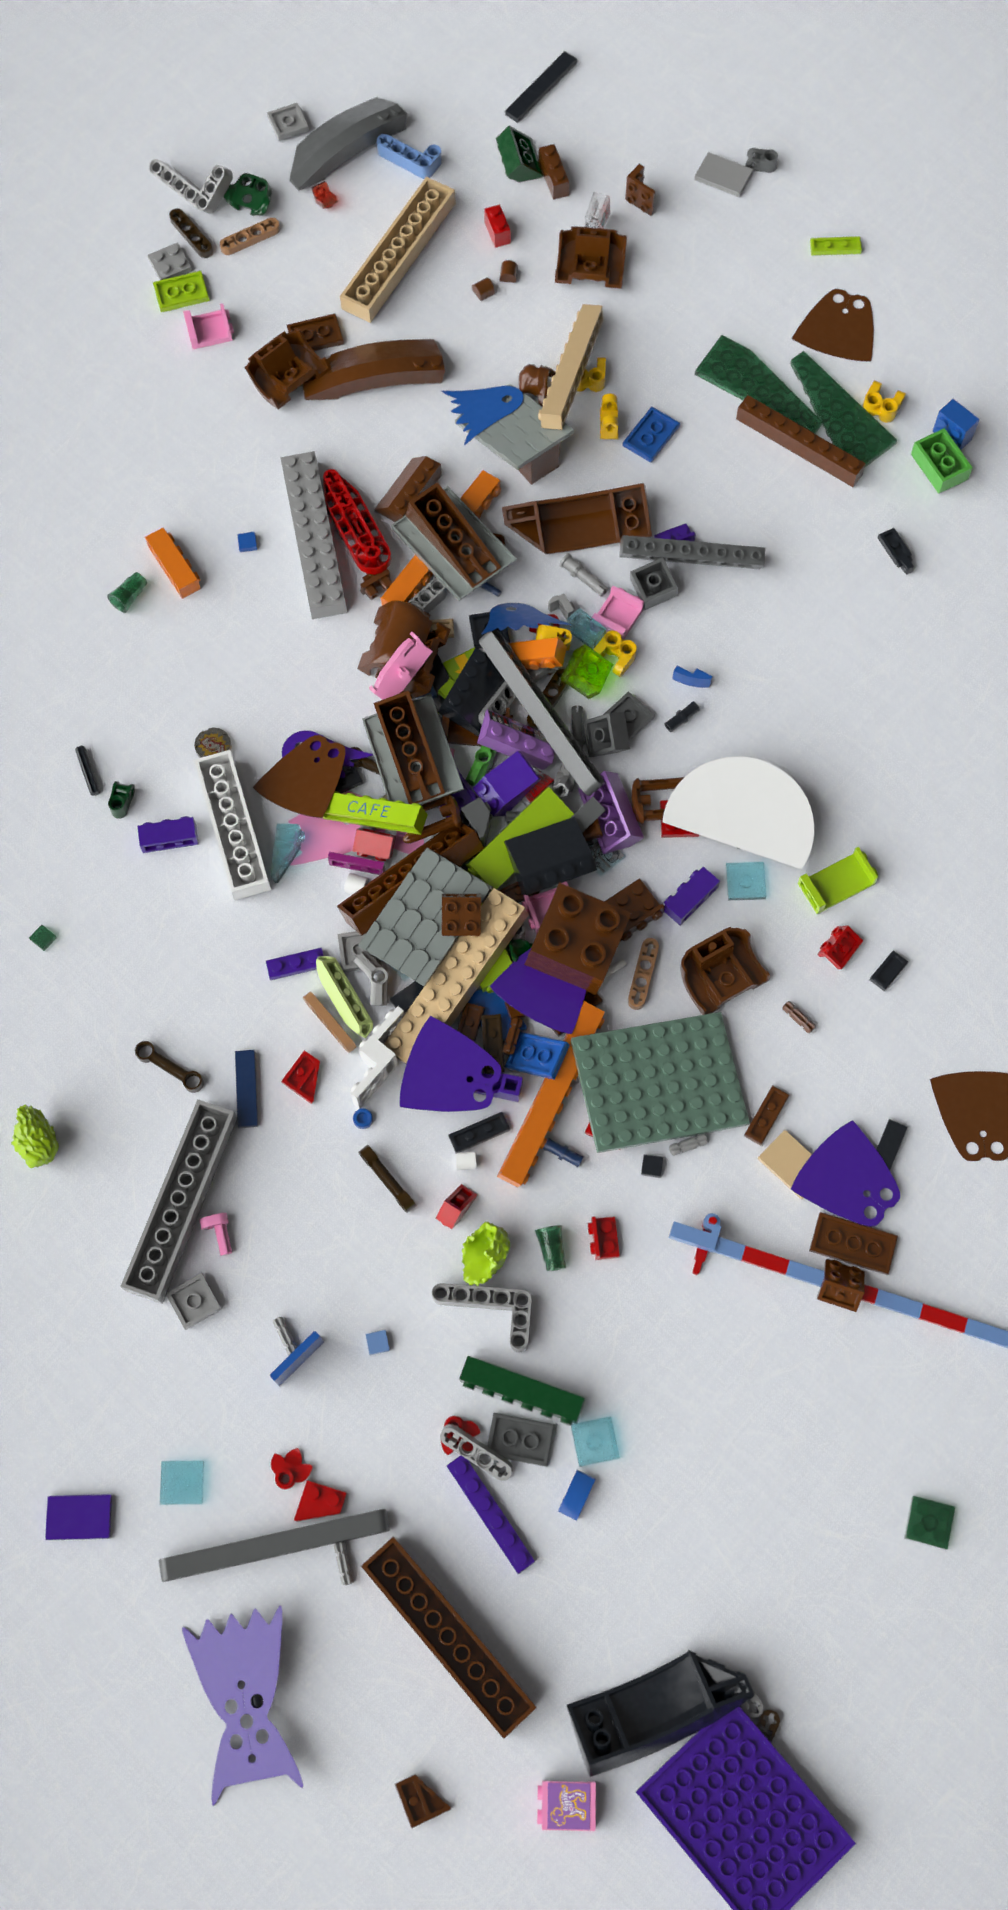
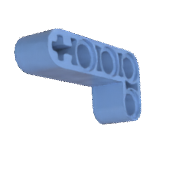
[377,134,442,179]

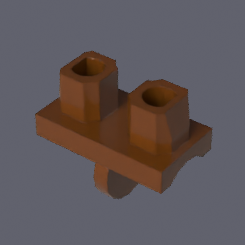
[360,568,392,600]

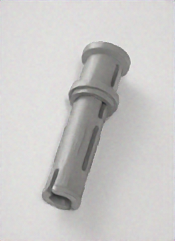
[559,553,608,597]

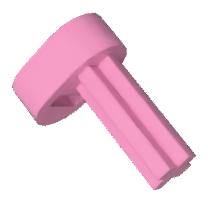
[199,1213,232,1256]

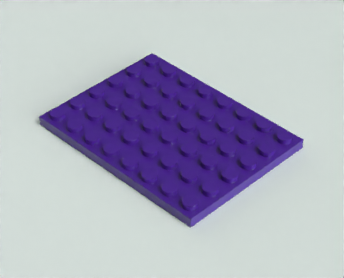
[635,1707,856,1910]

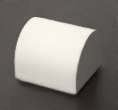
[344,873,369,894]
[456,1152,477,1170]

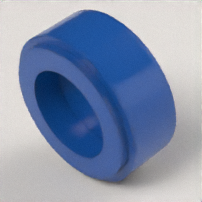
[353,1108,373,1129]

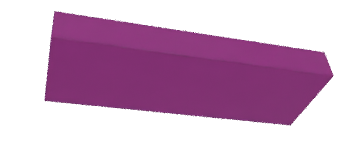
[328,852,386,875]

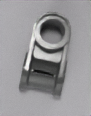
[745,148,778,173]

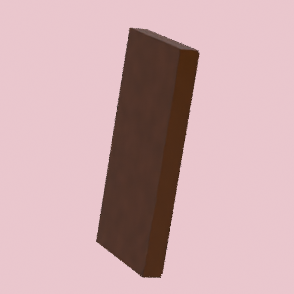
[809,1212,898,1275]

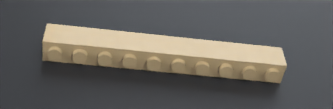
[538,304,604,430]

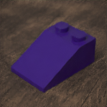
[473,751,541,817]

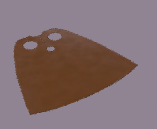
[791,289,874,361]
[253,735,346,818]
[930,1071,1008,1161]

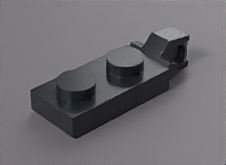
[877,528,914,575]

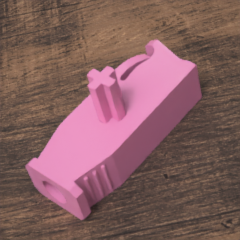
[369,632,432,700]

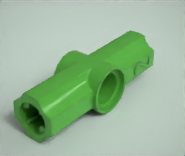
[465,745,498,786]

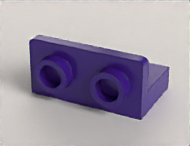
[654,523,696,541]

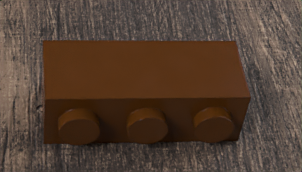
[539,144,569,200]

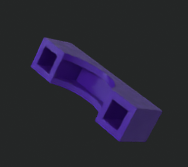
[466,1073,523,1102]

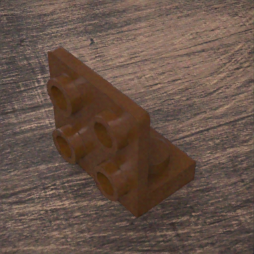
[625,164,655,216]
[442,894,481,936]
[817,1259,865,1312]

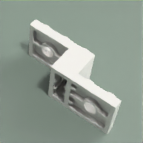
[351,1006,404,1109]

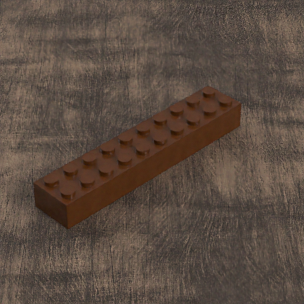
[361,1537,537,1739]

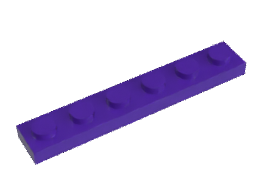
[446,1455,535,1574]

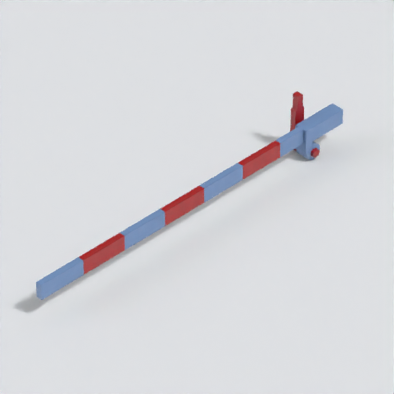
[668,1213,1008,1348]

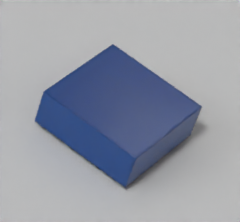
[237,532,257,552]

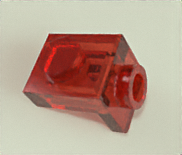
[311,181,338,209]

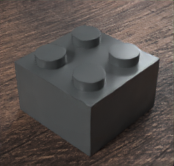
[630,557,678,610]

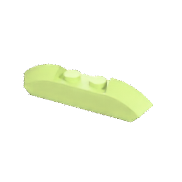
[316,956,373,1038]

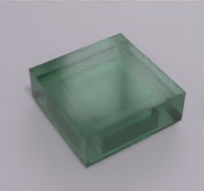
[29,925,57,951]

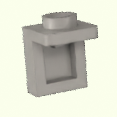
[548,594,576,622]

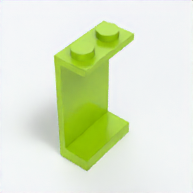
[797,847,878,914]

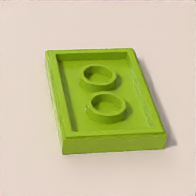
[153,271,210,312]

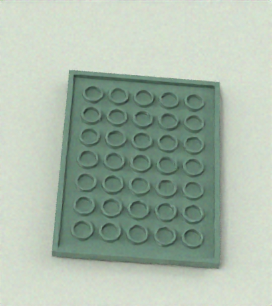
[570,1012,750,1153]

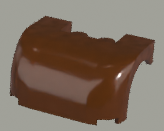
[555,226,627,289]
[244,328,332,409]
[357,601,432,676]
[375,622,451,698]
[680,927,770,1015]

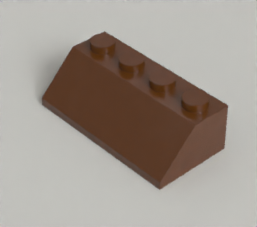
[374,456,442,522]

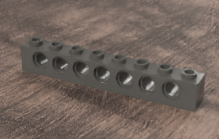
[619,535,765,569]

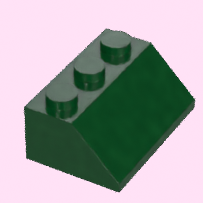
[496,126,543,183]

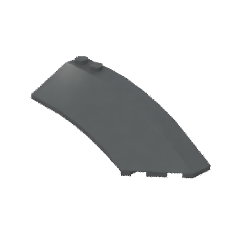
[289,97,407,191]

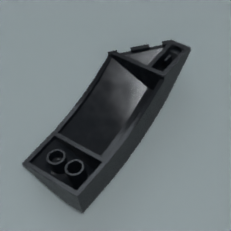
[566,1650,755,1777]

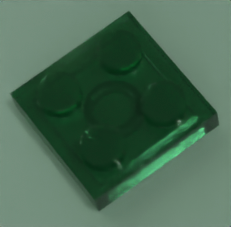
[904,1496,955,1550]

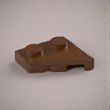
[394,1774,451,1828]

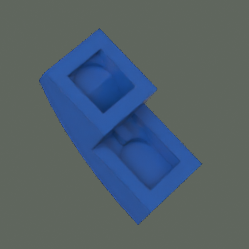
[672,665,713,688]
[558,1469,596,1521]

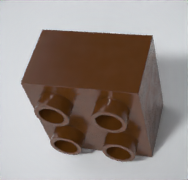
[524,882,631,995]

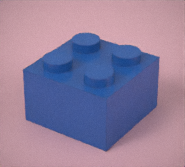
[932,399,980,450]

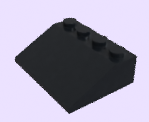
[438,647,510,736]
[504,817,597,895]

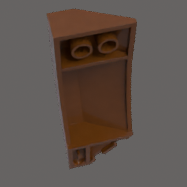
[302,339,445,400]
[502,483,652,554]

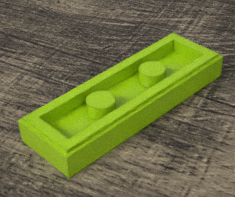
[810,236,862,256]

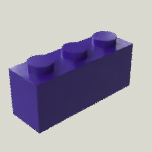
[137,816,199,853]
[664,866,720,926]

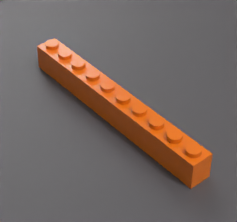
[381,470,501,605]
[497,1001,605,1188]

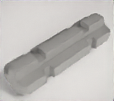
[669,1134,708,1156]
[273,1317,297,1355]
[334,1542,353,1586]

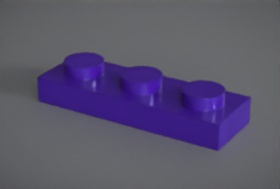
[266,947,324,981]

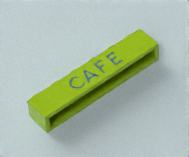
[323,791,428,835]

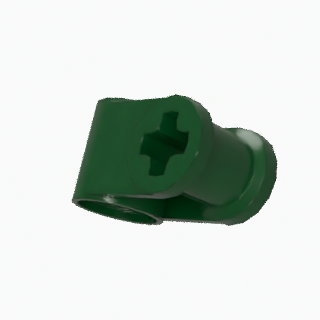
[108,781,135,819]

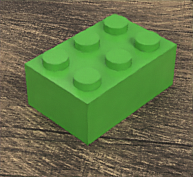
[911,428,973,494]

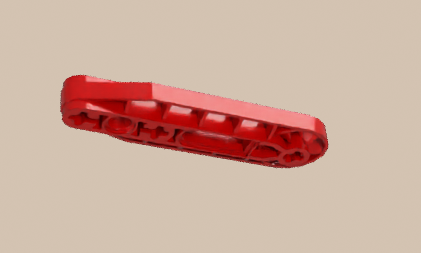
[323,469,391,575]

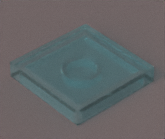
[725,862,767,901]
[570,1416,620,1467]
[160,1461,204,1505]

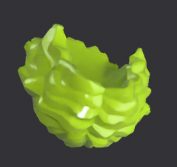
[11,1104,59,1168]
[461,1222,511,1286]

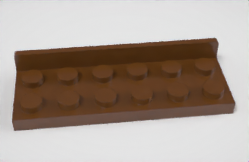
[604,878,665,941]

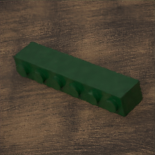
[459,1356,585,1426]

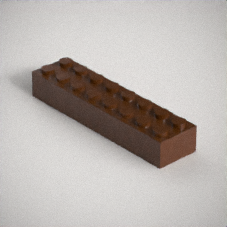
[337,823,484,935]

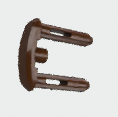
[631,777,685,824]
[403,794,462,844]

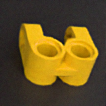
[577,357,606,392]
[862,380,906,423]
[600,393,618,439]
[536,625,572,651]
[590,631,637,677]

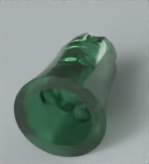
[107,572,147,613]
[535,1225,566,1272]

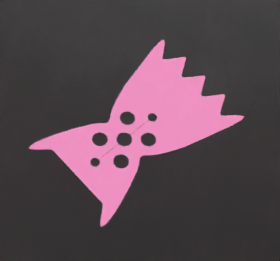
[287,791,424,865]

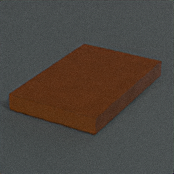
[286,313,344,351]

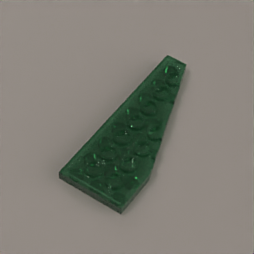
[695,335,822,434]
[790,351,897,467]

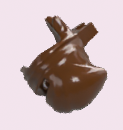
[518,364,556,407]

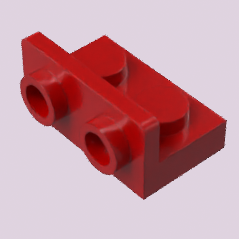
[817,925,863,970]
[588,1216,620,1260]

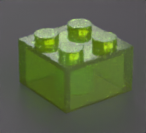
[561,644,613,699]

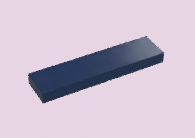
[235,1050,258,1128]

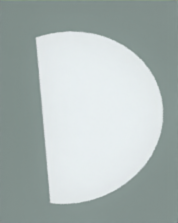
[663,756,814,869]

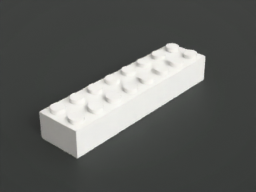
[194,750,271,900]

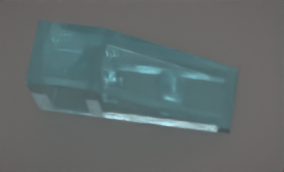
[271,824,305,883]

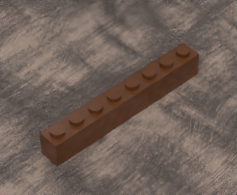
[736,395,866,487]

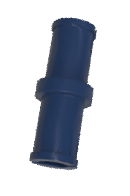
[543,1138,584,1168]

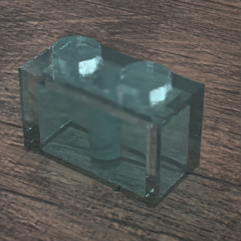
[567,608,607,650]

